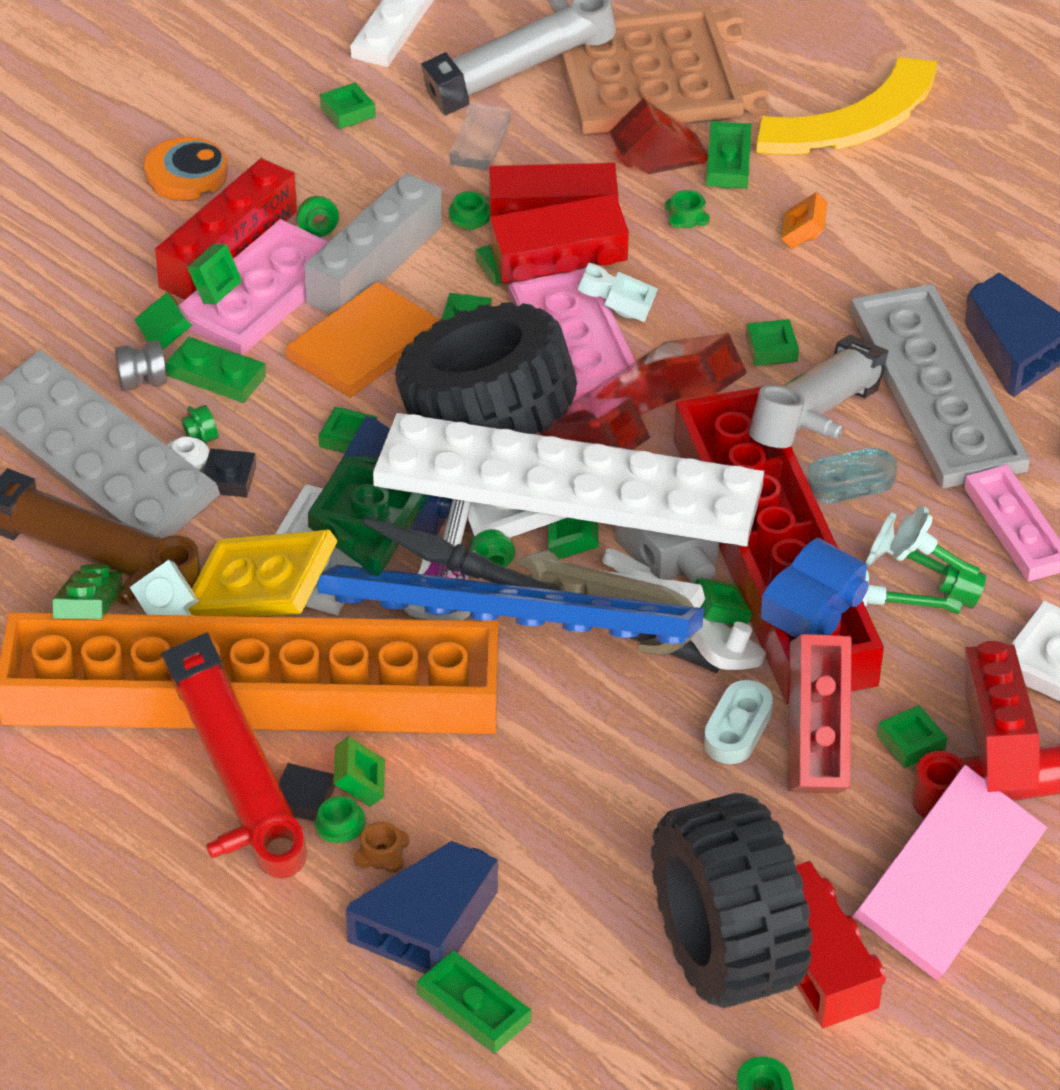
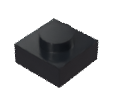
[203,448,256,498]

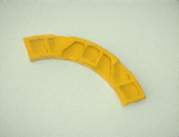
[756,57,938,155]

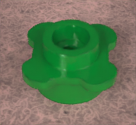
[665,190,710,228]

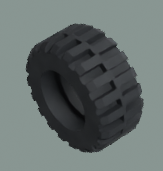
[395,302,578,434]
[651,792,813,1008]

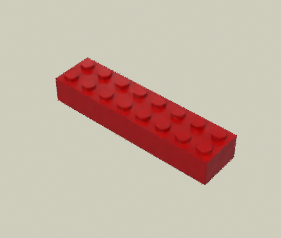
[674,386,884,704]

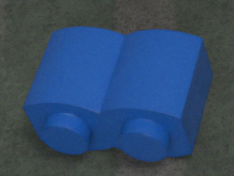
[761,538,869,638]

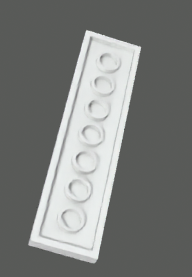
[373,413,764,546]

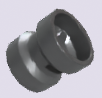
[114,340,167,391]

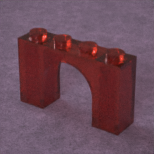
[540,333,747,450]

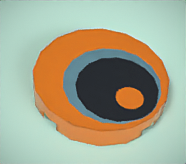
[144,137,228,201]

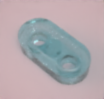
[807,448,897,503]

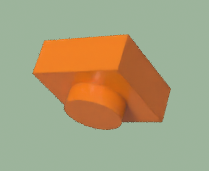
[781,192,828,249]

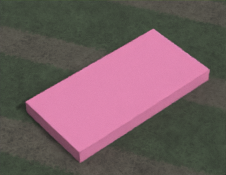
[179,219,328,355]
[508,269,644,407]
[853,765,1048,981]

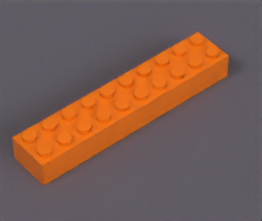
[0,612,499,734]

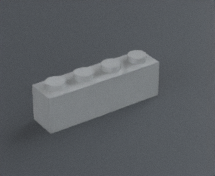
[304,173,442,314]

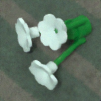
[863,505,986,614]

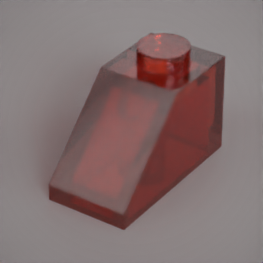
[609,98,708,174]

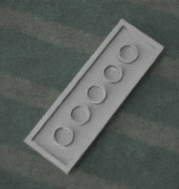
[850,284,1030,489]
[0,349,220,538]

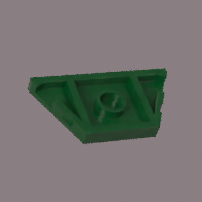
[308,456,430,576]

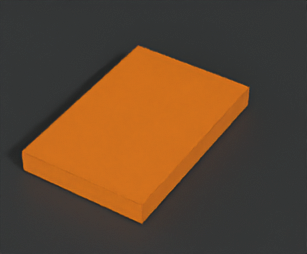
[286,281,440,398]

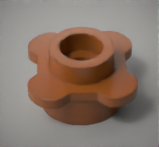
[353,822,409,872]

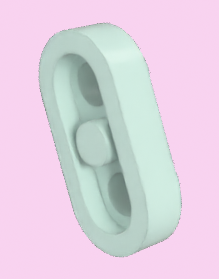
[704,680,773,764]

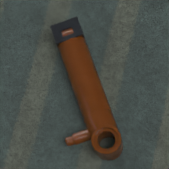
[0,468,200,605]

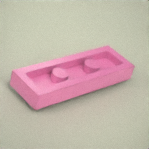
[964,465,1060,582]

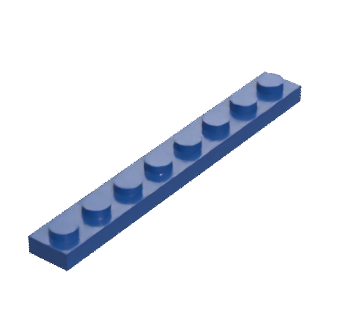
[318,564,704,644]

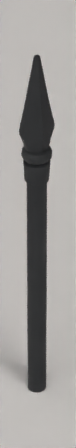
[363,518,719,673]

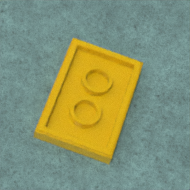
[188,530,337,617]

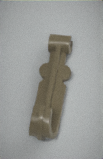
[515,551,694,655]

